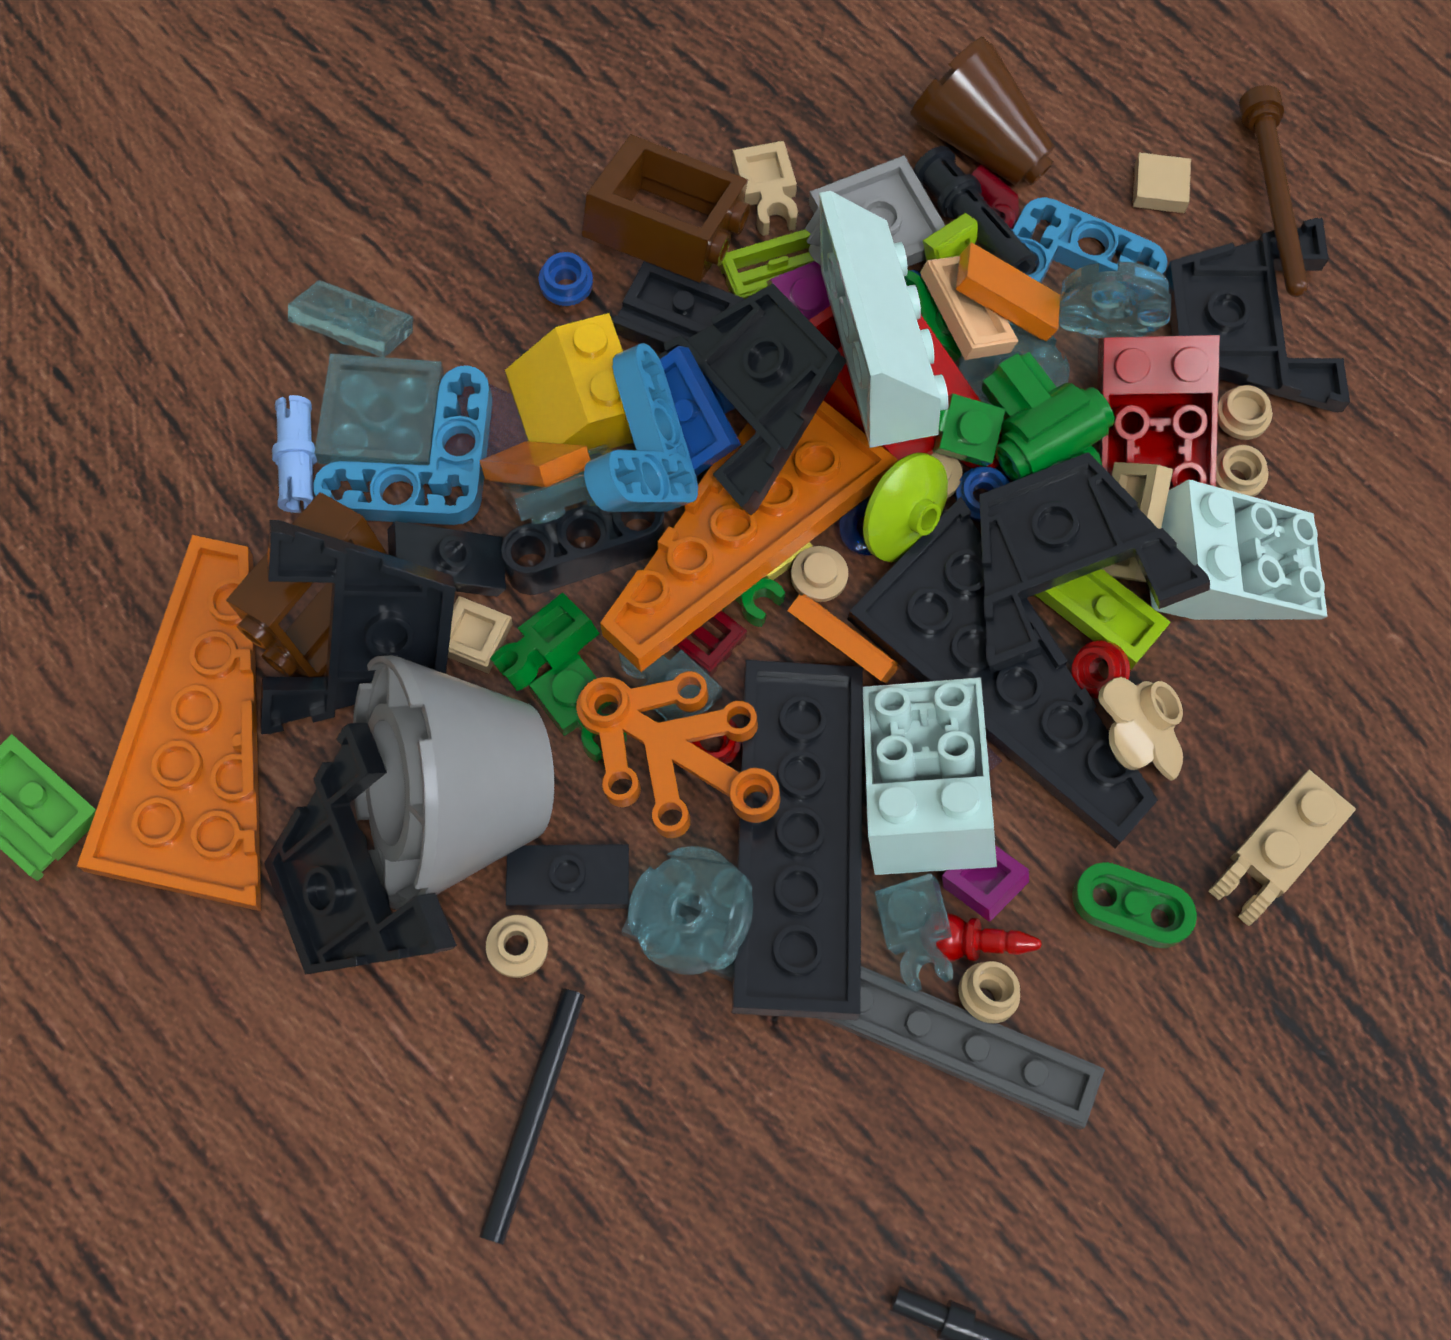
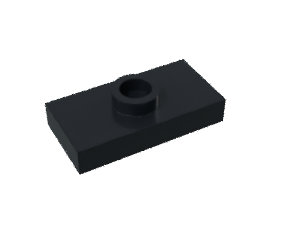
[387,521,506,597]
[506,844,629,910]

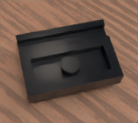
[612,261,744,352]

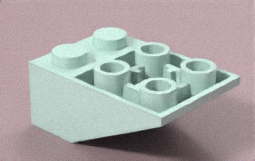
[1150,479,1327,620]
[863,678,997,875]

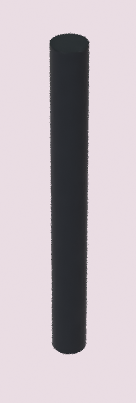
[479,988,585,1245]

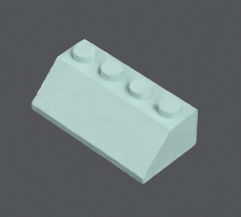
[819,191,949,448]

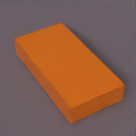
[956,242,1060,342]
[479,441,590,487]
[787,594,899,683]

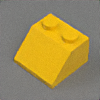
[505,313,634,455]

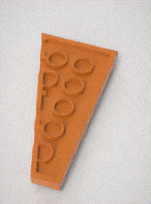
[600,400,898,672]
[77,535,261,911]

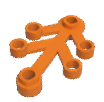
[576,671,781,839]

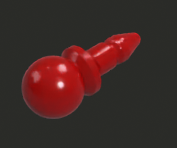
[923,913,1042,962]

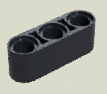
[502,502,664,595]

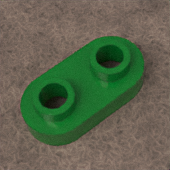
[1072,862,1197,948]

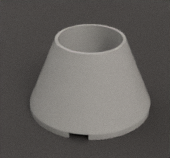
[353,655,554,910]

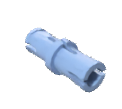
[272,395,318,513]

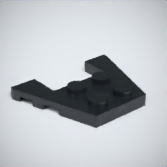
[1165,218,1350,412]
[657,284,847,515]
[980,452,1210,673]
[260,520,456,734]
[264,722,457,975]

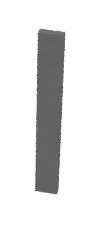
[622,876,1105,1130]

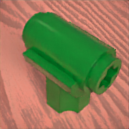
[981,352,1115,481]

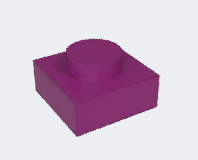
[766,261,830,320]
[942,845,1029,922]

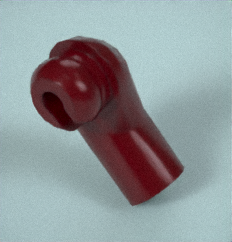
[971,165,1020,230]

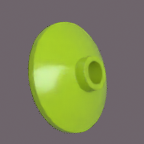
[863,453,948,562]

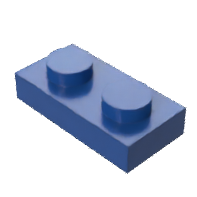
[660,346,741,475]

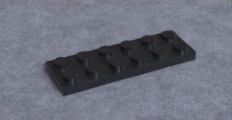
[732,660,863,1020]

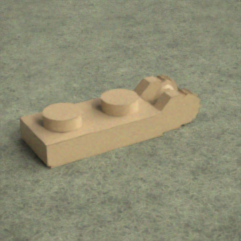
[1209,769,1356,926]

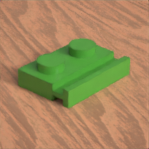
[0,734,96,881]

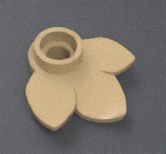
[1098,677,1183,780]

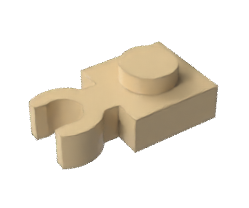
[732,141,798,236]

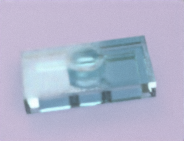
[288,280,413,358]

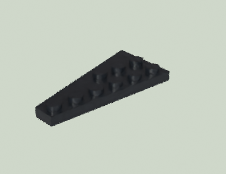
[847,497,1158,849]

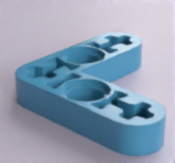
[1008,197,1168,331]
[584,343,698,512]
[313,365,493,525]

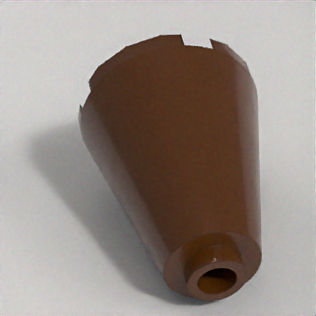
[910,36,1054,186]

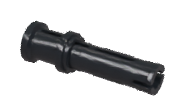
[913,146,1038,275]

